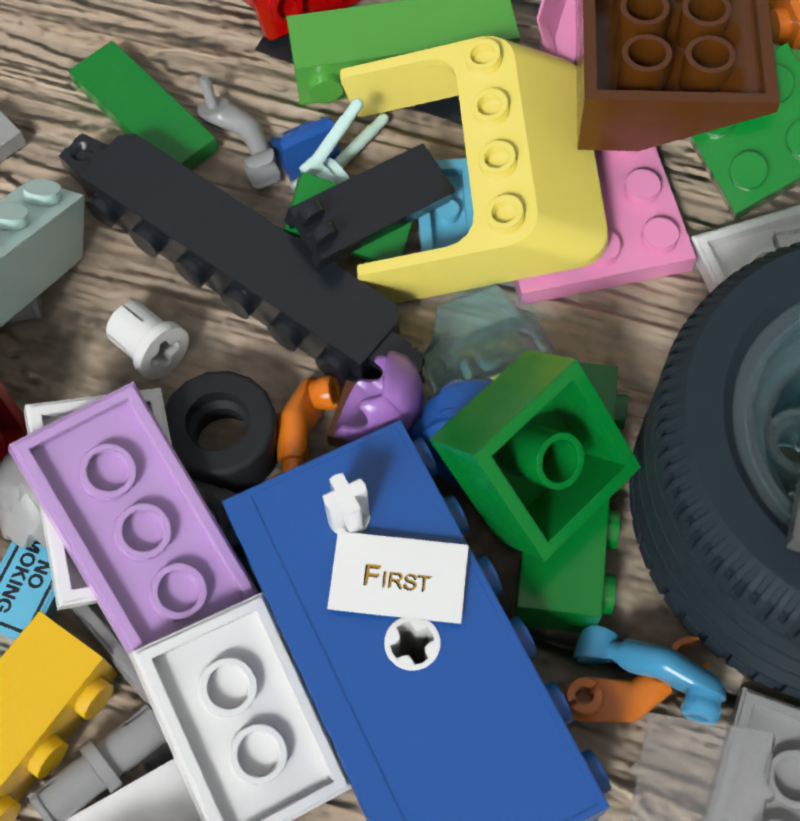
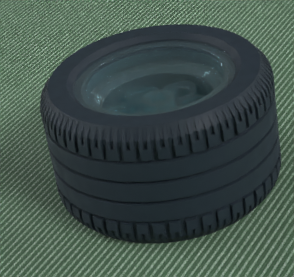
[629,242,800,699]

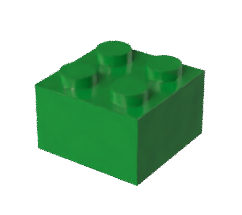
[688,43,800,221]
[429,349,641,562]

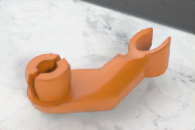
[271,375,342,479]
[563,636,711,723]

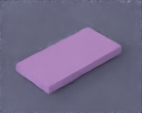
[8,381,259,660]

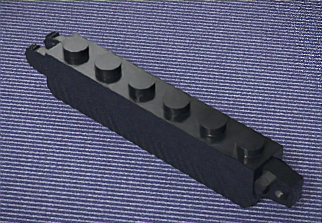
[59,133,425,384]

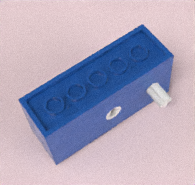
[222,420,611,821]

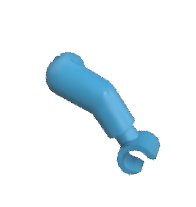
[573,625,726,725]

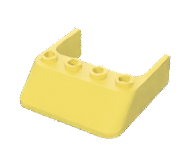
[340,36,609,304]

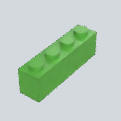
[286,0,520,105]

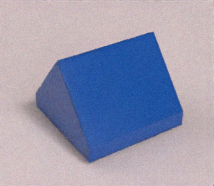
[268,117,340,182]

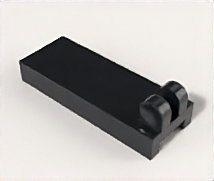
[284,143,456,270]

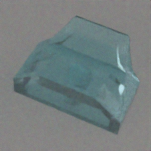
[422,284,558,392]

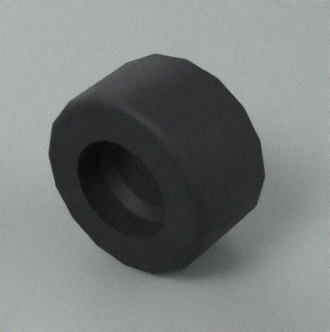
[165,371,278,494]

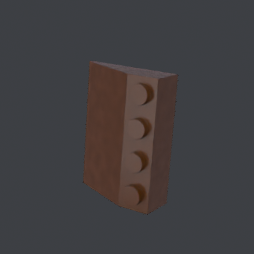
[576,0,780,151]

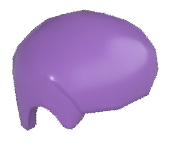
[334,350,424,443]

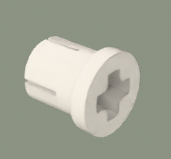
[106,301,189,380]

